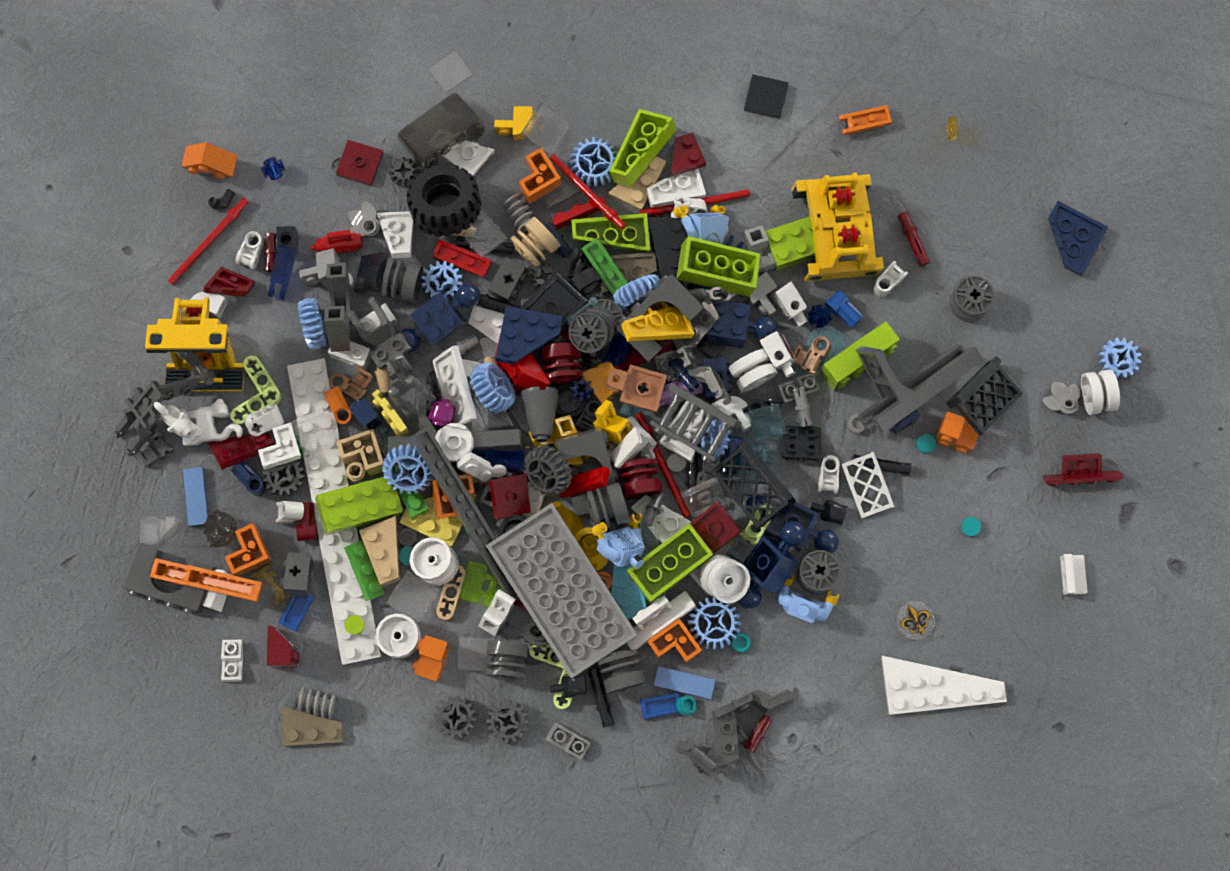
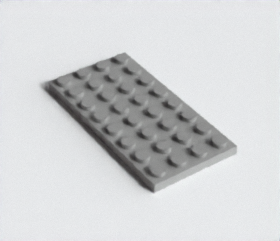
[486,503,637,678]

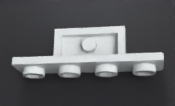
[626,591,696,650]

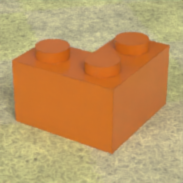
[181,142,238,180]
[519,148,561,204]
[935,411,978,454]
[431,474,474,520]
[225,523,272,577]
[647,618,702,664]
[413,635,451,683]

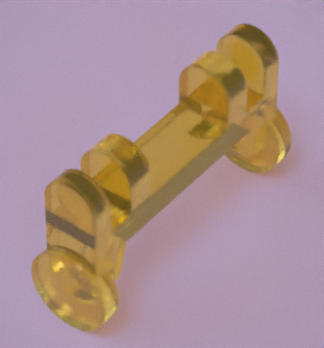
[251,564,288,608]

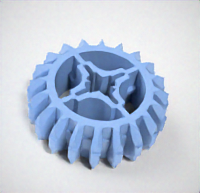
[569,137,618,187]
[613,274,660,312]
[298,298,327,349]
[470,362,516,413]
[382,443,434,495]
[688,597,741,650]

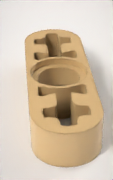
[436,565,466,621]

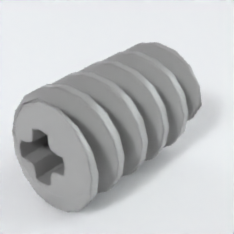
[503,192,534,235]
[292,686,336,720]

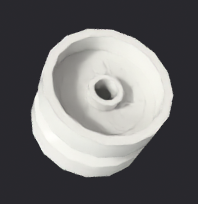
[729,349,778,393]
[1081,369,1120,415]
[410,537,459,586]
[699,555,750,603]
[375,614,421,659]

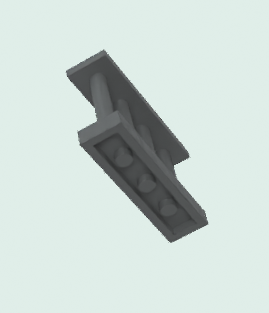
[650,383,742,464]

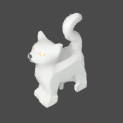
[181,399,243,446]
[153,402,204,443]

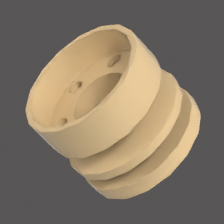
[510,216,561,268]

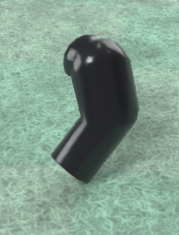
[208,189,236,210]
[581,351,603,368]

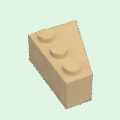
[359,516,401,587]

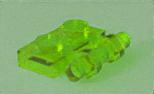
[458,561,499,607]

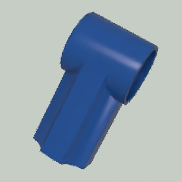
[825,290,863,329]

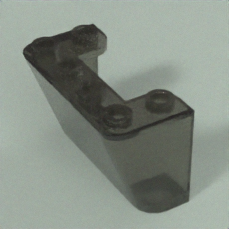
[398,93,485,170]

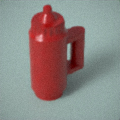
[310,229,363,254]

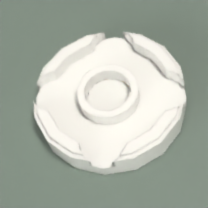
[435,423,474,462]

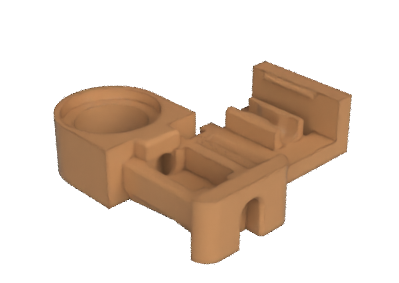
[793,336,832,376]
[329,366,373,401]

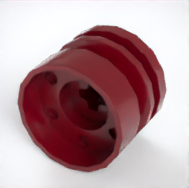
[540,343,584,384]
[618,458,663,500]

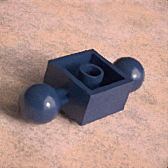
[399,283,481,353]
[705,301,778,348]
[745,497,839,553]
[738,521,806,609]

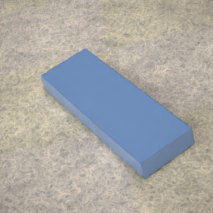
[183,467,209,527]
[654,666,715,700]

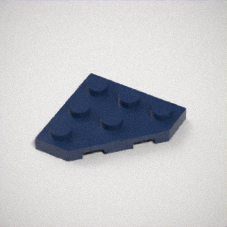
[1048,201,1108,276]
[496,306,563,365]

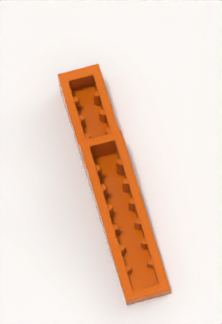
[150,558,263,602]

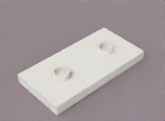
[433,346,477,426]

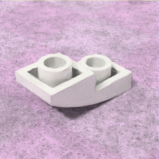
[221,640,243,682]

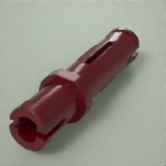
[897,211,930,267]

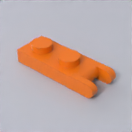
[838,105,892,135]

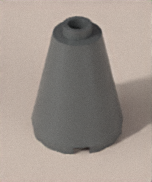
[520,387,559,442]

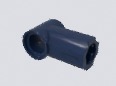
[722,436,744,475]
[231,461,267,497]

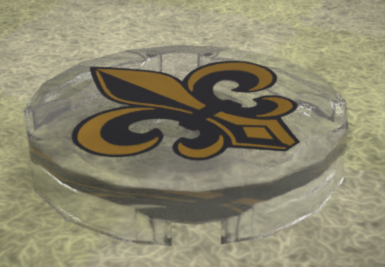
[895,601,935,640]

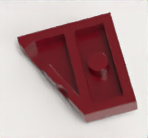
[671,133,706,176]
[203,267,255,297]

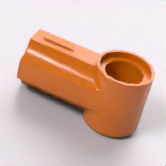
[323,386,353,424]

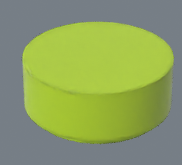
[344,615,365,635]

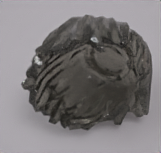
[203,509,237,548]

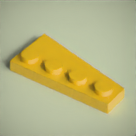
[621,306,695,342]

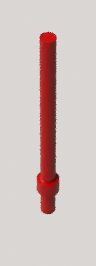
[549,154,627,230]
[639,189,750,217]
[167,197,249,285]
[635,412,691,518]

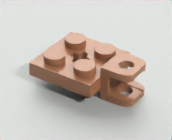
[606,365,667,413]

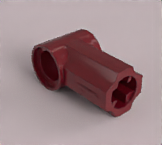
[296,502,318,541]

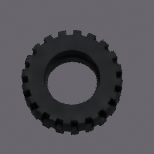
[406,164,481,237]

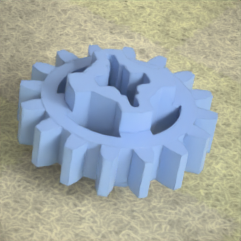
[422,261,463,299]
[1099,337,1142,379]
[699,418,731,458]

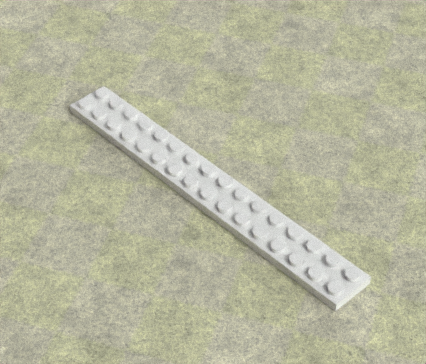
[287,358,381,665]

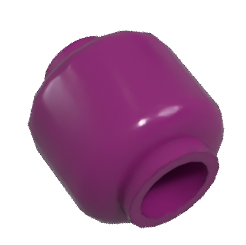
[429,398,456,427]

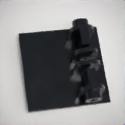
[782,426,821,462]

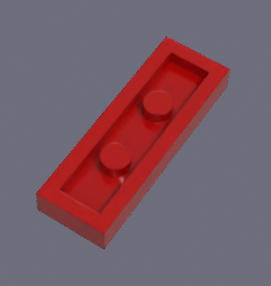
[552,196,606,230]
[432,240,492,279]
[559,466,610,498]

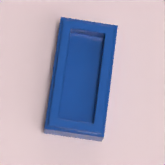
[278,594,315,632]
[640,693,679,719]

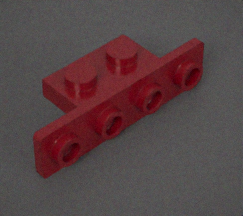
[1043,453,1124,487]

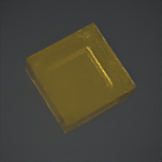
[947,116,958,141]

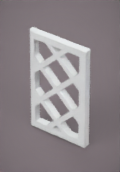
[841,452,894,518]

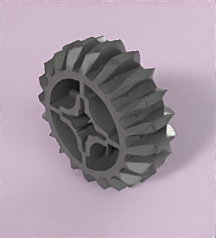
[523,445,573,496]

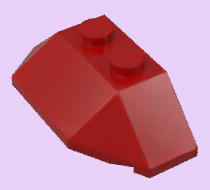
[495,336,551,393]

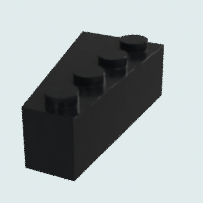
[648,217,686,286]

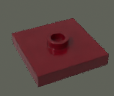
[336,140,384,186]
[489,474,531,519]
[690,501,742,555]

